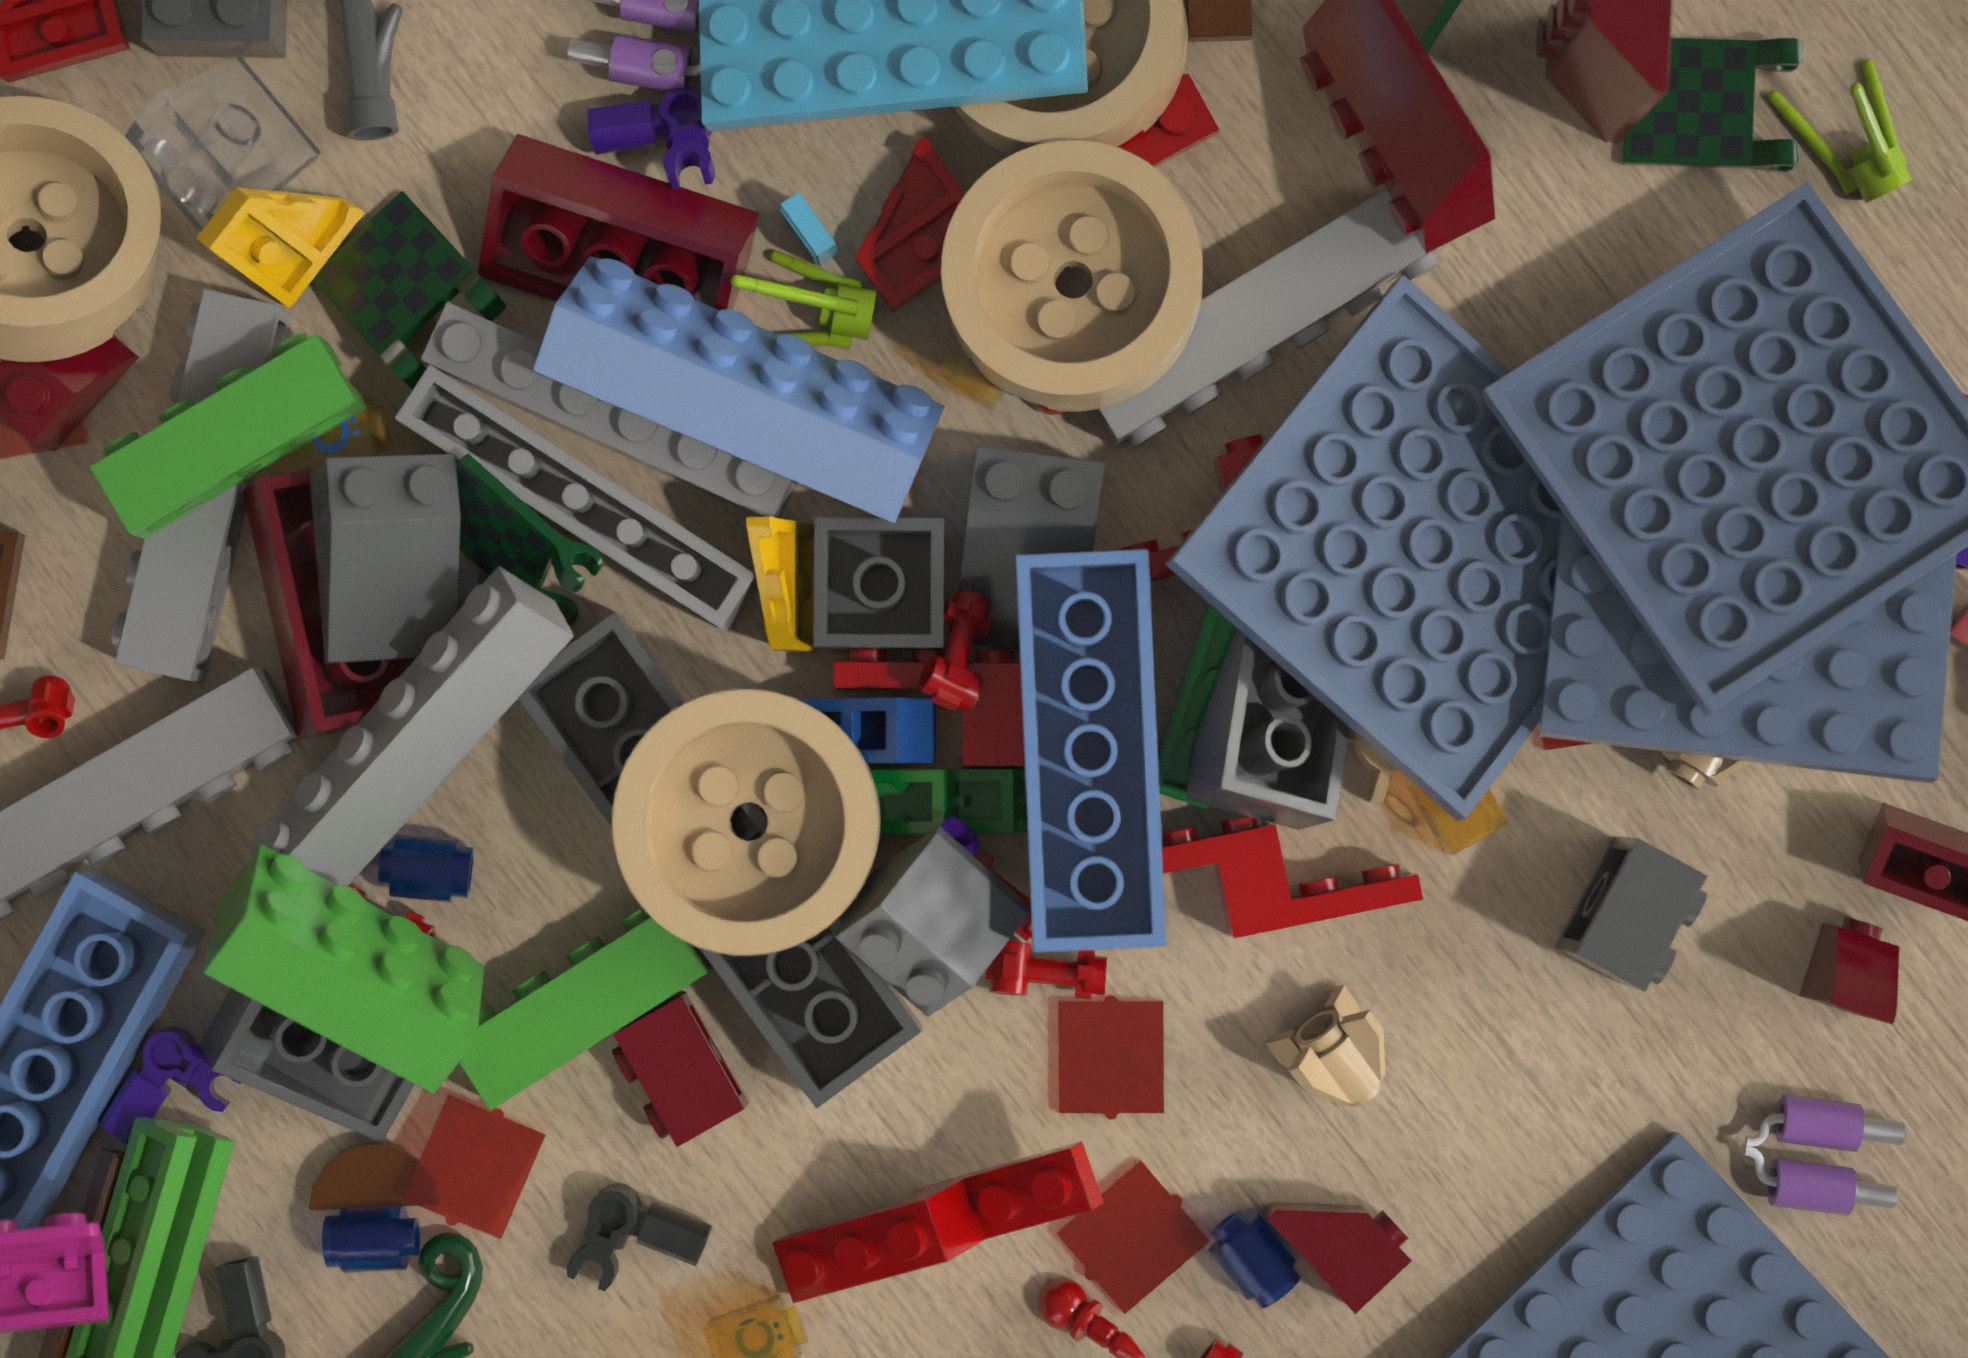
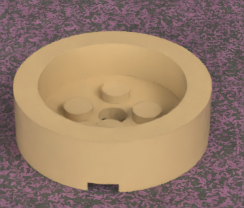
[953,0,1188,156]
[0,96,161,362]
[941,140,1203,412]
[612,689,880,955]

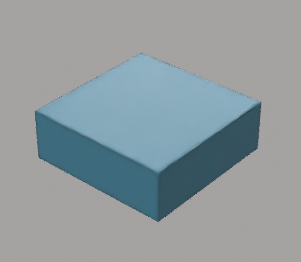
[780,191,838,266]

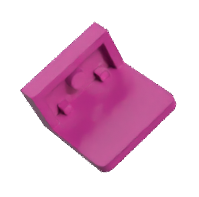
[0,1214,110,1333]

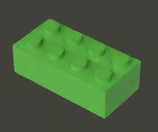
[203,844,485,1094]

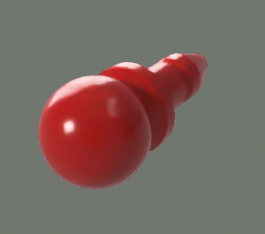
[1038,1278,1145,1358]

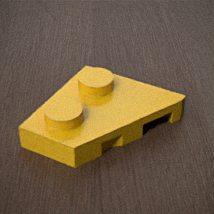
[196,187,364,309]
[746,516,818,652]

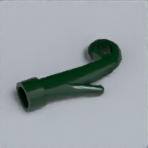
[382,1232,483,1358]

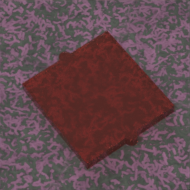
[1058,994,1164,1120]
[402,1094,546,1239]
[1056,1160,1210,1314]

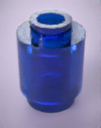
[378,833,474,903]
[322,1205,421,1273]
[1208,1209,1301,1309]

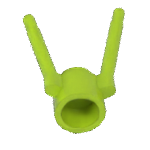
[1768,59,1912,203]
[730,250,877,349]

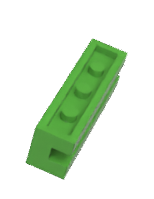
[90,333,368,539]
[459,908,714,1111]
[65,1117,235,1358]

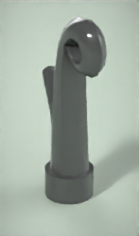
[341,0,402,141]

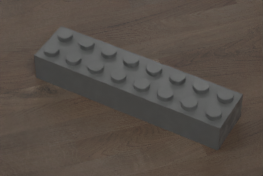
[518,612,923,1109]

